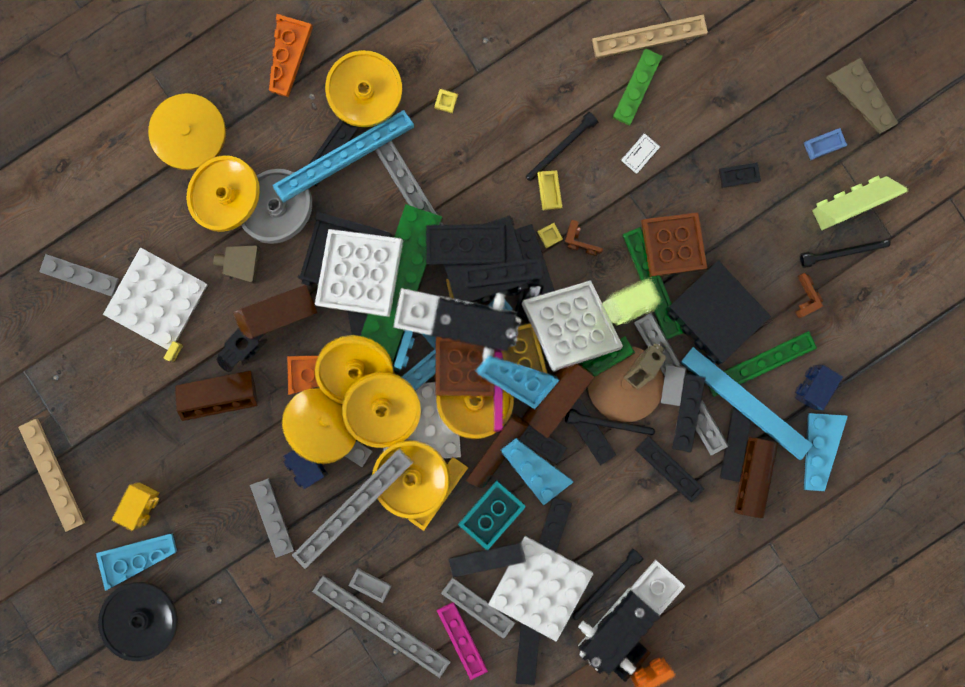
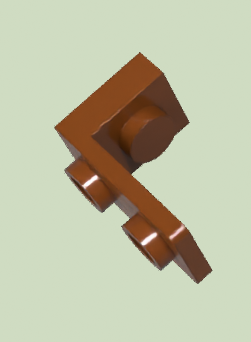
[564,220,603,256]
[795,273,823,318]

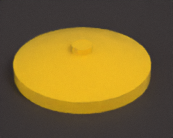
[325,50,402,127]
[148,93,226,170]
[187,156,260,232]
[315,336,394,405]
[342,372,421,448]
[282,388,356,464]
[436,390,514,439]
[372,440,450,518]

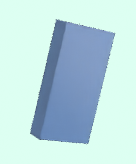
[804,128,847,160]

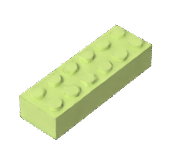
[602,279,660,326]

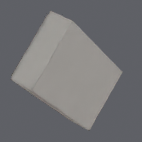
[661,364,686,406]
[349,568,392,603]

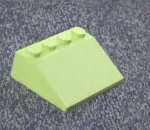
[812,176,908,230]

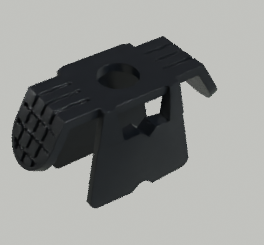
[217,328,268,372]

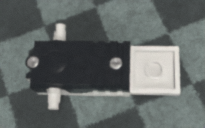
[394,288,521,363]
[578,560,685,675]

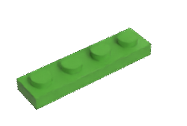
[613,48,662,126]

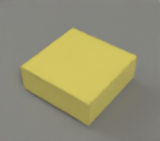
[435,89,458,113]
[537,223,563,249]
[164,341,183,362]

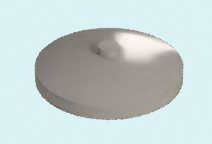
[241,169,312,244]

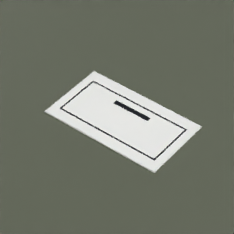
[621,133,660,174]

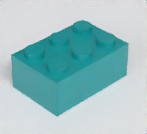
[458,479,526,551]

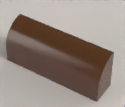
[233,285,318,338]
[522,363,594,438]
[175,370,258,421]
[466,413,529,488]
[734,437,778,519]

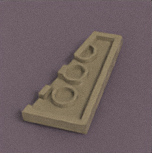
[826,58,898,134]

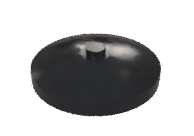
[98,582,178,661]

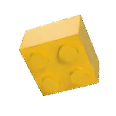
[112,482,160,531]

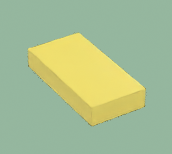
[537,170,562,210]

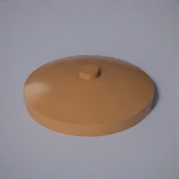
[587,346,664,422]

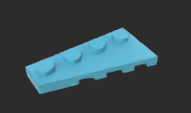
[476,356,559,409]
[804,413,848,491]
[96,533,177,591]

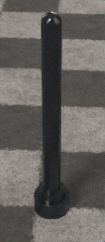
[526,111,599,181]
[800,240,891,268]
[565,409,655,435]
[572,548,644,620]

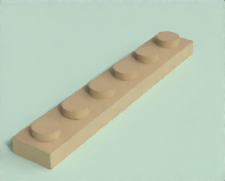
[592,15,708,59]
[18,419,85,532]

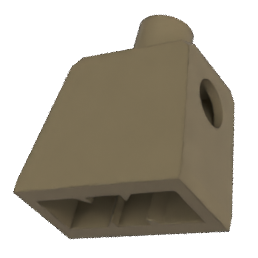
[213,246,260,284]
[623,344,666,390]

